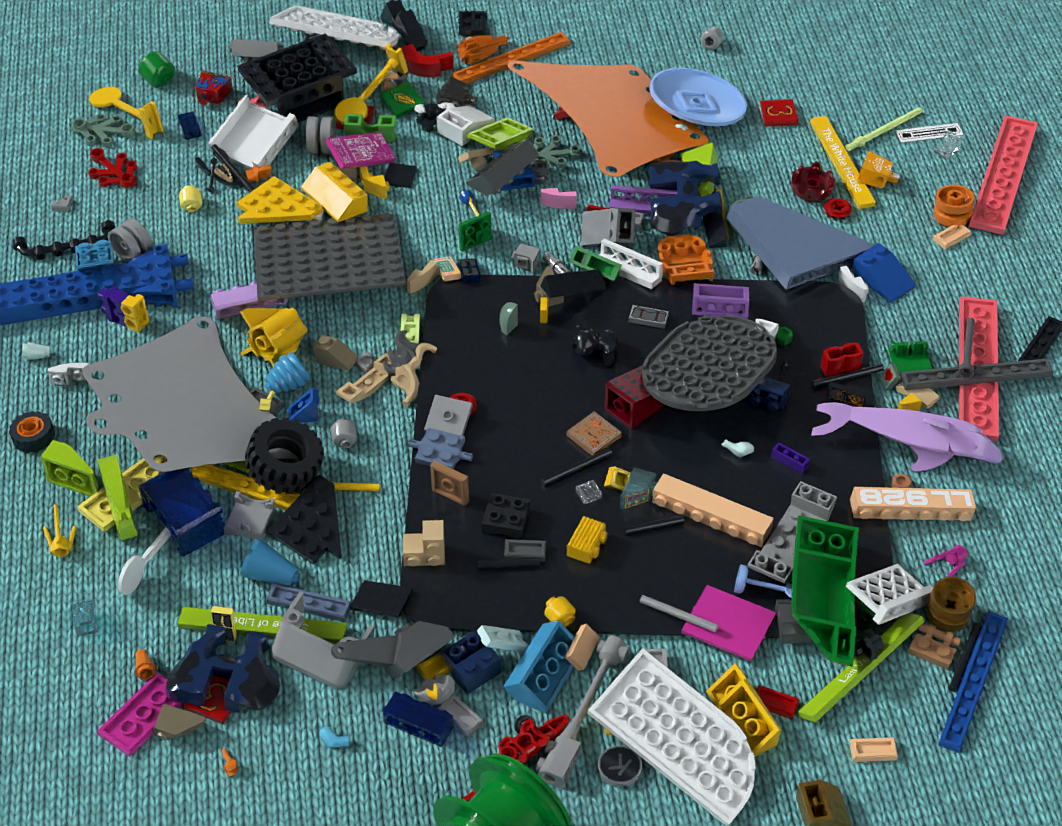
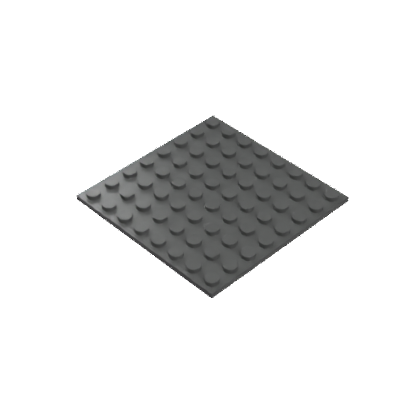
[254,213,406,301]

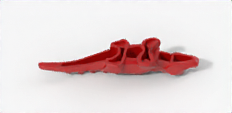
[462,714,570,802]

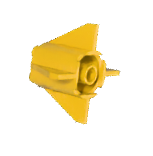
[240,308,307,367]

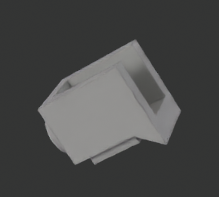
[512,243,540,274]

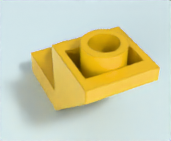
[360,166,390,199]

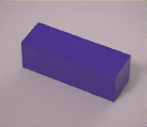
[771,442,810,474]

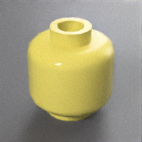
[179,185,203,212]

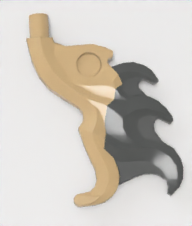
[383,330,437,407]

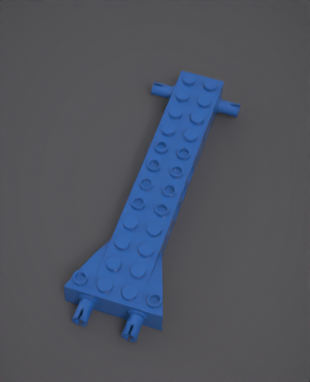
[0,244,194,325]

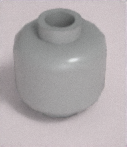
[701,26,723,50]
[331,419,357,448]

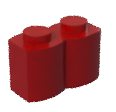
[821,343,864,376]

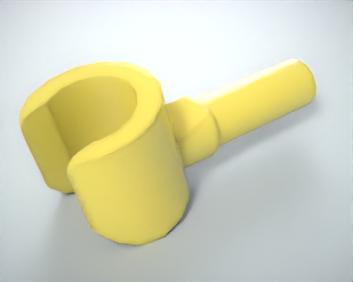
[259,391,275,411]

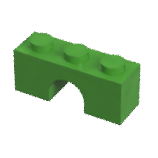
[344,114,397,142]

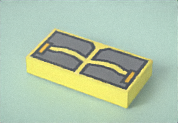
[211,606,237,642]

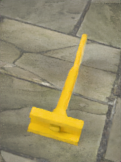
[335,43,408,124]
[89,87,164,139]

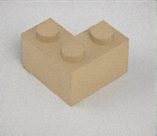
[403,520,445,566]

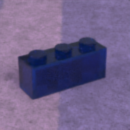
[383,691,454,747]

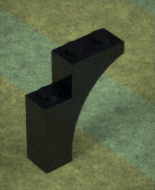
[380,0,428,52]

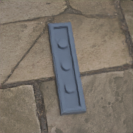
[266,583,351,622]

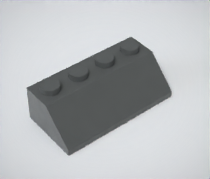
[466,138,539,196]

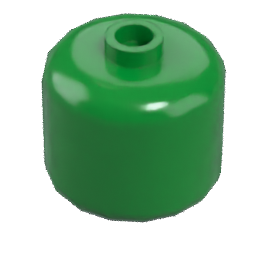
[138,51,175,88]

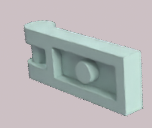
[477,625,528,655]

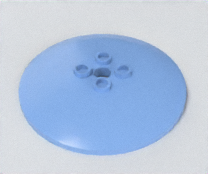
[650,68,747,126]

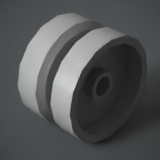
[306,117,335,154]
[108,218,153,263]

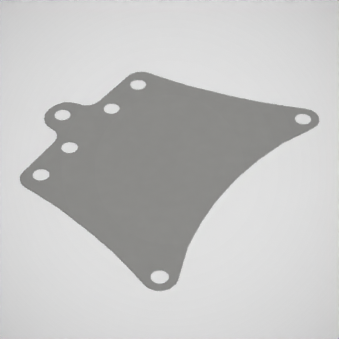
[82,317,298,472]

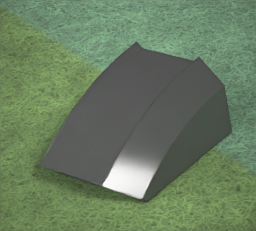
[775,600,814,644]

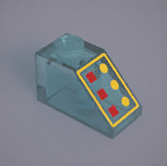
[620,467,658,510]

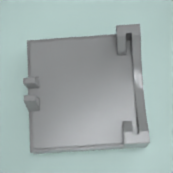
[224,491,276,540]

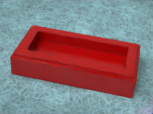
[756,685,800,720]

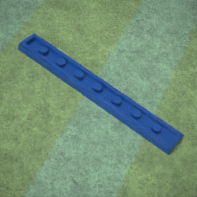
[938,611,1008,753]

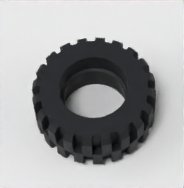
[245,417,324,494]

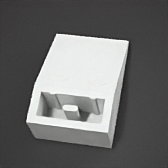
[437,106,495,146]

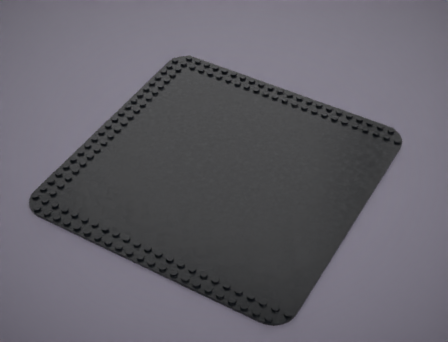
[400,274,896,638]

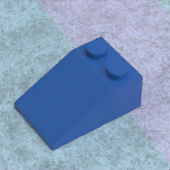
[852,243,916,303]

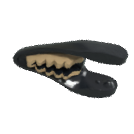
[195,148,238,186]

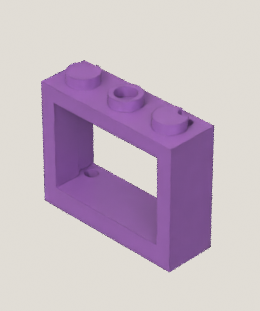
[692,283,749,319]

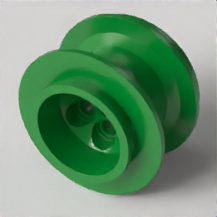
[433,754,572,826]

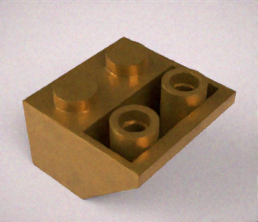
[796,780,852,826]

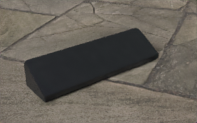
[702,191,728,248]
[540,269,606,298]

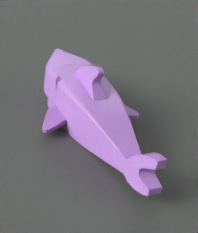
[811,402,1002,472]

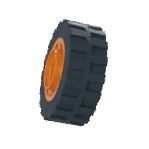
[9,411,55,453]

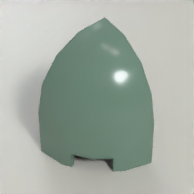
[499,302,518,336]

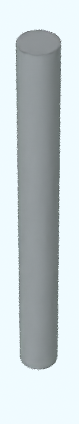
[640,595,719,633]

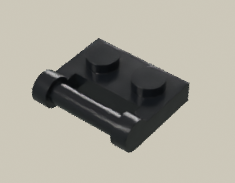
[459,11,488,36]

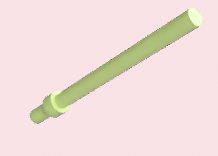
[845,107,922,152]

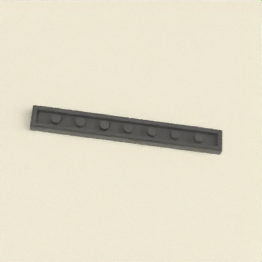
[901,359,1054,390]

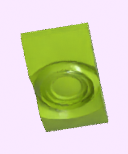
[467,117,534,151]

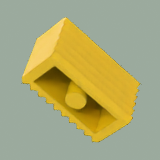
[567,516,608,564]

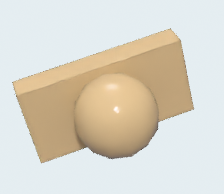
[458,148,494,171]

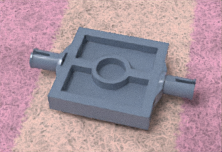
[408,428,473,469]

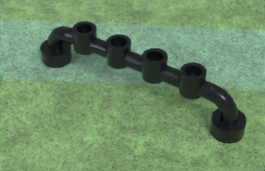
[12,220,116,260]

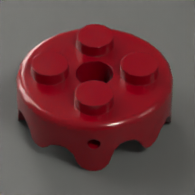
[791,162,835,202]

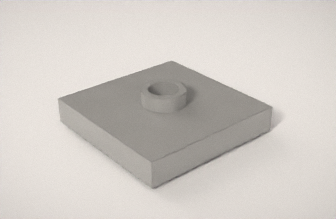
[424,395,473,436]

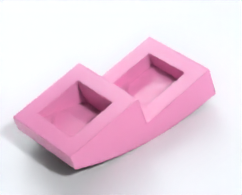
[541,188,577,209]

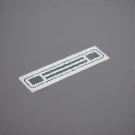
[896,123,963,142]

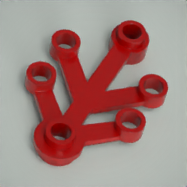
[88,148,137,188]

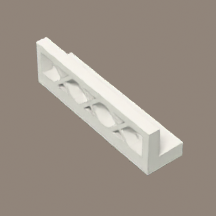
[599,239,663,289]

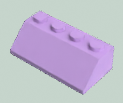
[211,281,288,320]

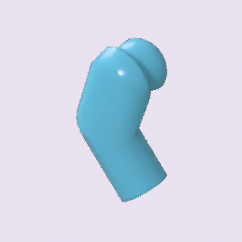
[320,726,350,748]

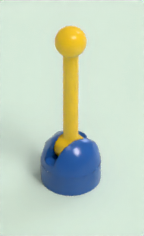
[459,190,480,216]

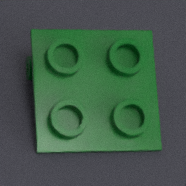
[888,340,932,374]

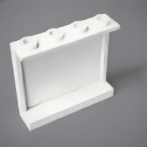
[208,95,298,170]

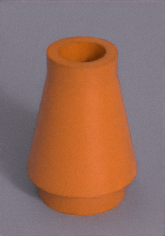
[135,649,156,680]

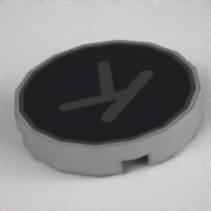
[598,745,642,787]

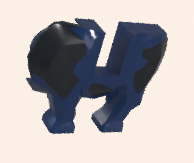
[648,160,723,236]
[166,624,280,713]

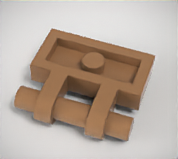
[908,624,961,670]

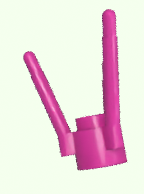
[924,545,968,577]

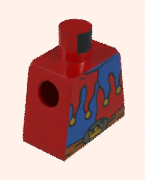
[196,71,233,106]

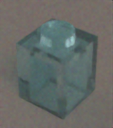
[72,600,99,636]

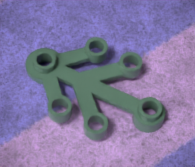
[71,114,135,148]
[533,135,582,169]

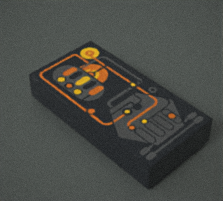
[826,381,867,407]

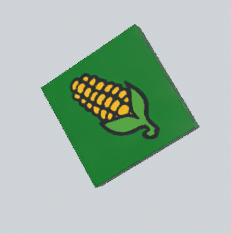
[380,81,425,118]

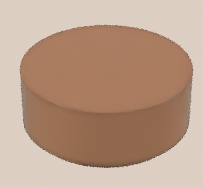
[891,474,912,488]

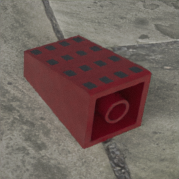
[605,365,665,429]

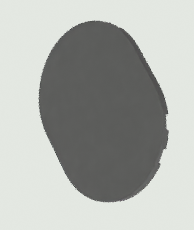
[642,315,777,411]

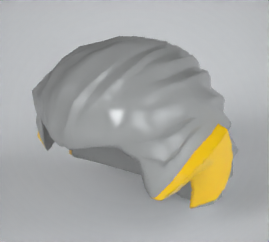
[414,674,455,706]

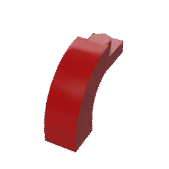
[397,44,454,77]

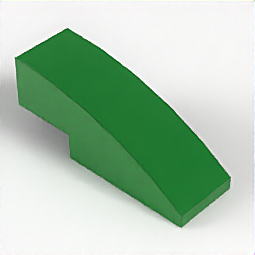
[569,246,622,281]

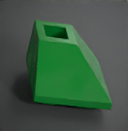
[458,212,492,252]

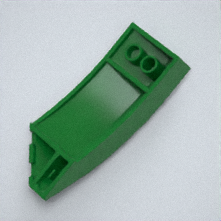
[791,515,859,667]

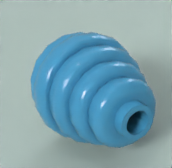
[265,352,310,394]

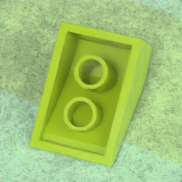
[40,440,99,497]

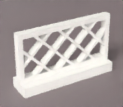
[846,564,933,625]

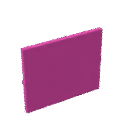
[681,585,776,661]

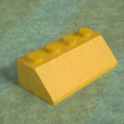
[301,162,368,222]

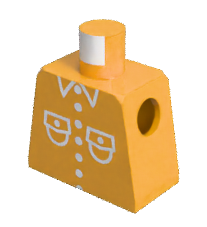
[857,151,900,188]

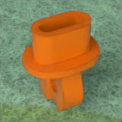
[245,165,272,183]

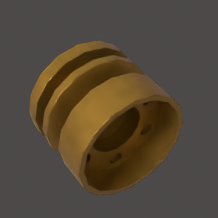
[926,576,976,632]

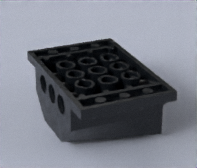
[237,33,357,123]

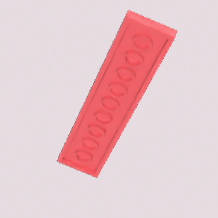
[969,115,1038,235]
[959,296,999,442]

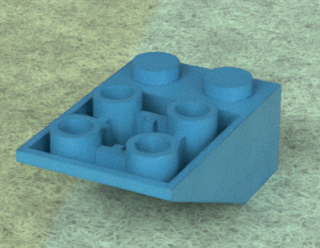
[75,240,115,271]

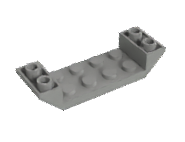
[747,481,837,583]

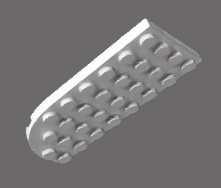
[270,5,399,50]
[587,648,756,826]

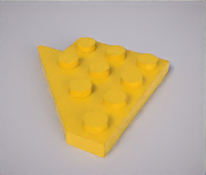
[236,176,323,224]

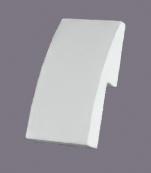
[838,266,869,302]
[47,363,89,385]

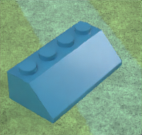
[503,620,575,713]

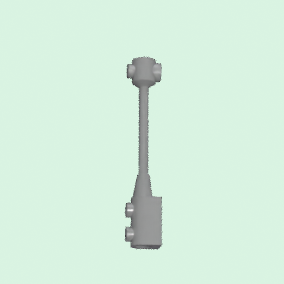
[536,636,630,789]

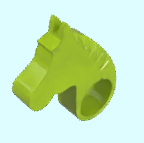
[97,454,138,541]

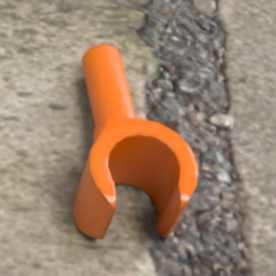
[221,748,239,777]

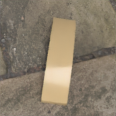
[336,353,391,403]

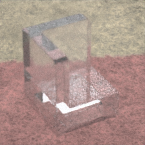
[933,130,962,160]

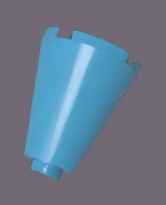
[240,539,300,587]

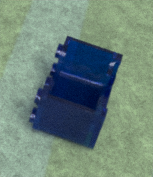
[139,468,225,557]

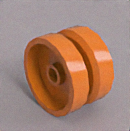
[934,185,975,227]

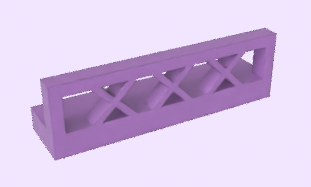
[609,185,677,216]

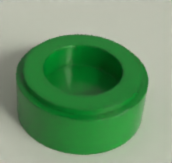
[775,327,793,345]

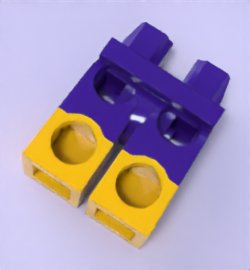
[97,286,150,333]

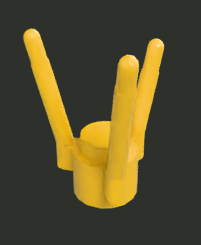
[43,504,77,557]

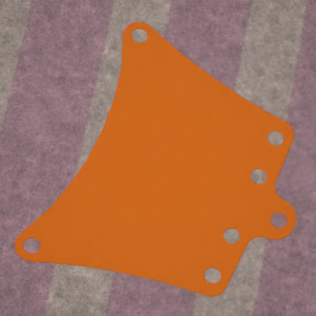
[507,60,709,177]

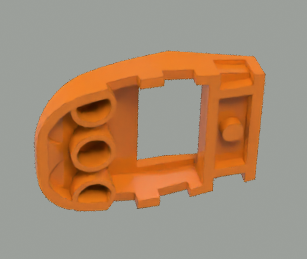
[658,235,714,285]

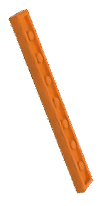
[452,32,570,86]

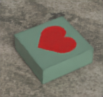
[880,363,902,390]

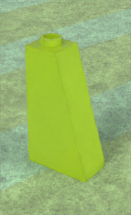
[681,142,718,196]

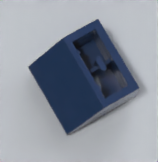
[746,376,791,412]
[441,630,501,695]

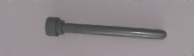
[958,317,975,379]

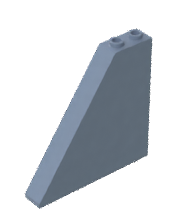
[727,196,875,290]

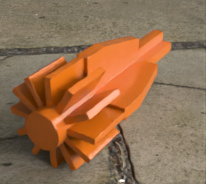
[457,35,509,65]

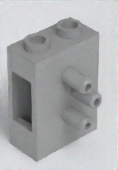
[230,39,284,63]

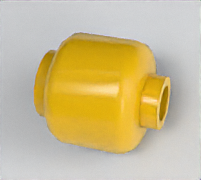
[544,596,575,627]

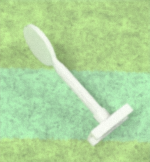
[118,498,203,596]

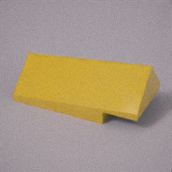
[706,663,781,757]

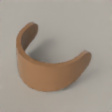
[382,72,399,91]

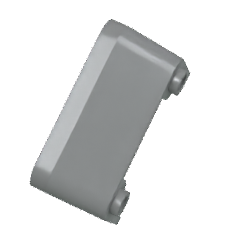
[272,591,374,689]

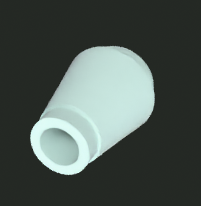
[22,342,50,360]

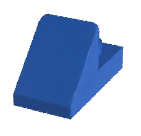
[288,387,319,423]

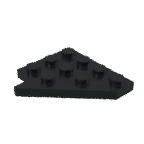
[267,474,342,565]

